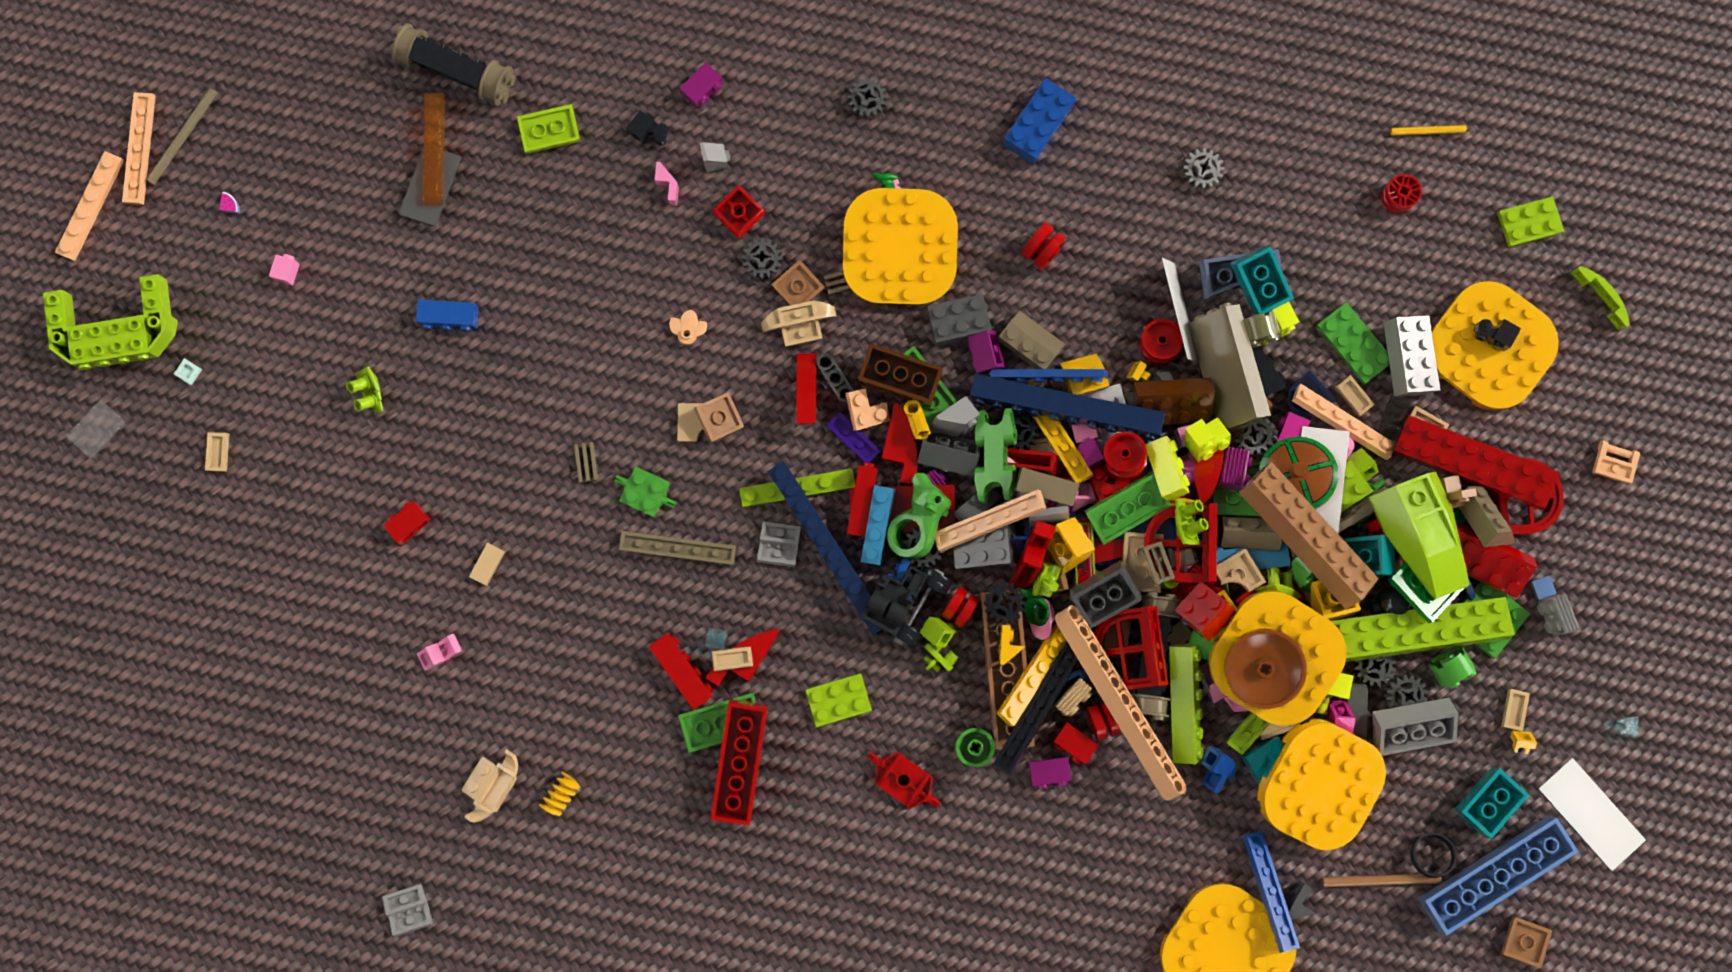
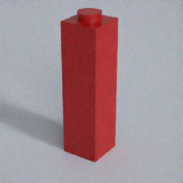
[847,462,878,537]

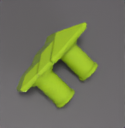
[346,367,383,414]
[1175,500,1209,545]
[1256,567,1301,599]

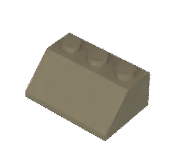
[998,311,1065,369]
[1015,467,1079,507]
[1459,486,1515,547]
[1219,517,1282,550]

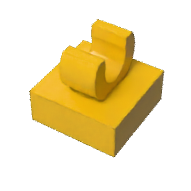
[1126,361,1151,382]
[1510,730,1537,754]

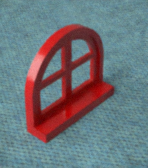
[1492,458,1564,535]
[1144,503,1217,584]
[1094,606,1168,690]

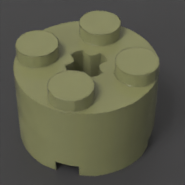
[1244,311,1281,349]

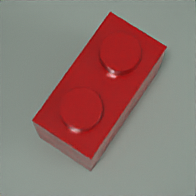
[383,501,432,545]
[1052,722,1099,765]

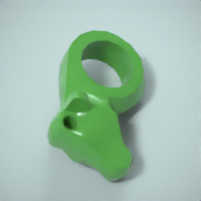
[887,473,951,560]

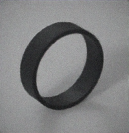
[1410,833,1457,878]

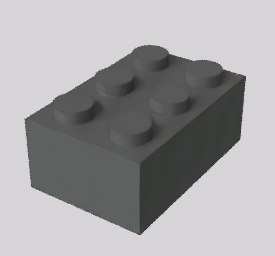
[926,293,992,347]
[953,525,1018,570]
[1070,560,1142,628]

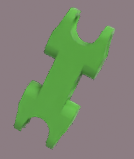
[975,408,1017,504]

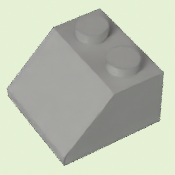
[929,396,980,437]

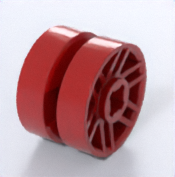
[1381,174,1422,214]
[941,586,980,629]
[1086,702,1122,742]

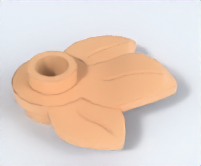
[669,310,707,345]

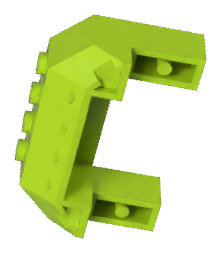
[43,274,178,370]

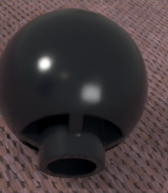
[1370,585,1414,615]

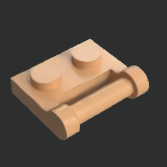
[1592,440,1640,484]

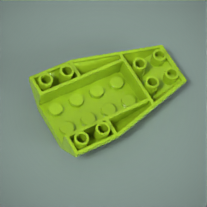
[1368,471,1469,600]

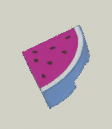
[219,192,240,214]

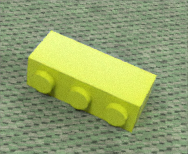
[1146,436,1190,502]

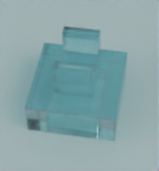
[705,627,728,650]
[1617,717,1639,737]

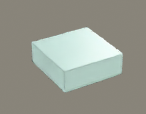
[174,358,202,385]

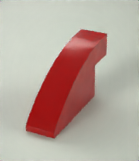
[796,353,816,426]
[882,403,918,486]
[1007,448,1074,482]
[1187,449,1224,505]
[1008,520,1055,590]
[705,629,780,686]

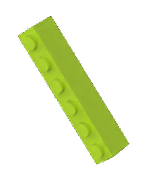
[1169,643,1204,764]

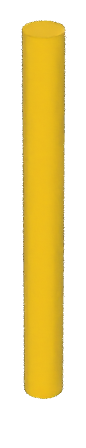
[1390,125,1467,136]

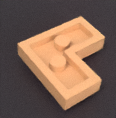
[845,388,890,430]

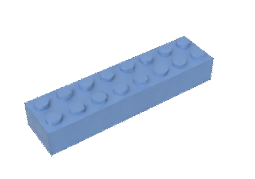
[1418,816,1579,936]

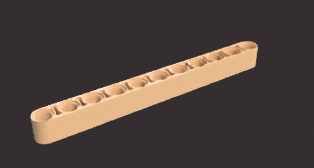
[1055,605,1186,801]

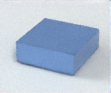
[1530,575,1557,600]

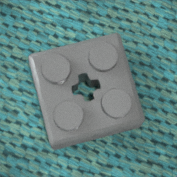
[1537,593,1579,636]

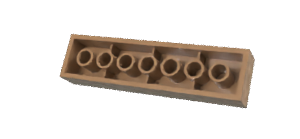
[1239,462,1379,609]
[979,590,1035,750]

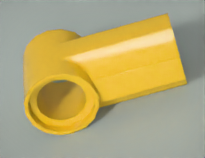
[904,400,931,440]

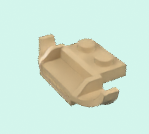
[761,300,837,347]
[461,749,518,822]

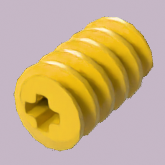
[538,772,580,816]

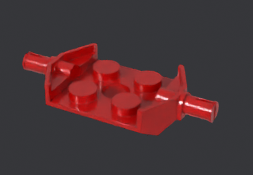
[867,751,941,809]

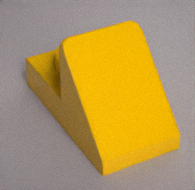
[999,625,1025,665]

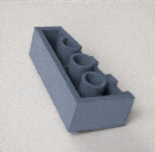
[1199,249,1281,299]

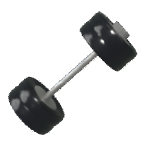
[885,566,952,648]

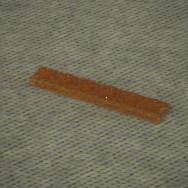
[423,93,445,205]

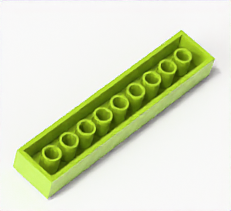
[1331,597,1515,662]

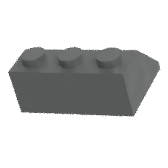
[917,432,980,477]

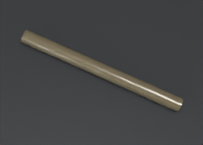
[146,88,218,185]

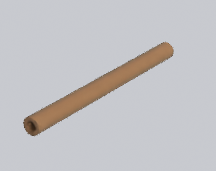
[1322,873,1442,887]

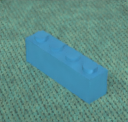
[861,485,896,565]
[1217,543,1291,570]

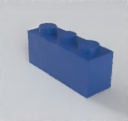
[416,299,479,332]

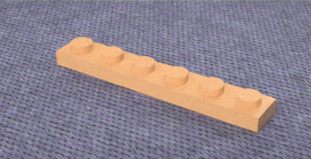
[122,93,155,205]
[55,151,125,261]
[1292,384,1395,460]
[935,490,1046,552]

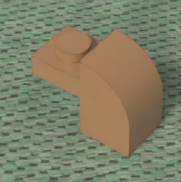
[1440,475,1477,508]

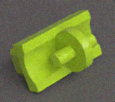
[1032,561,1062,597]
[924,643,958,672]

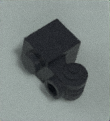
[627,111,670,145]
[1474,319,1521,352]

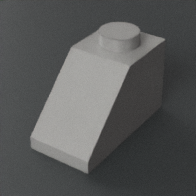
[700,142,731,172]

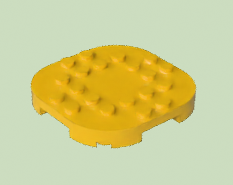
[842,188,958,305]
[1431,281,1558,411]
[1208,590,1347,726]
[1257,719,1386,850]
[1160,883,1296,972]

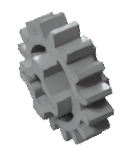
[1182,148,1225,190]

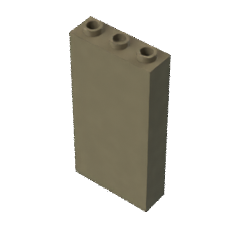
[1188,303,1271,431]

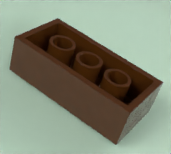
[858,343,943,408]
[1133,377,1215,425]

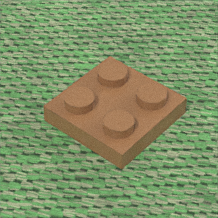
[771,260,825,306]
[694,392,744,443]
[1500,916,1553,968]

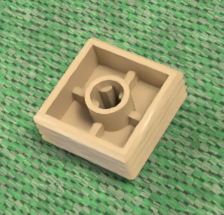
[1053,678,1092,717]

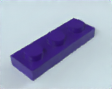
[826,412,881,463]

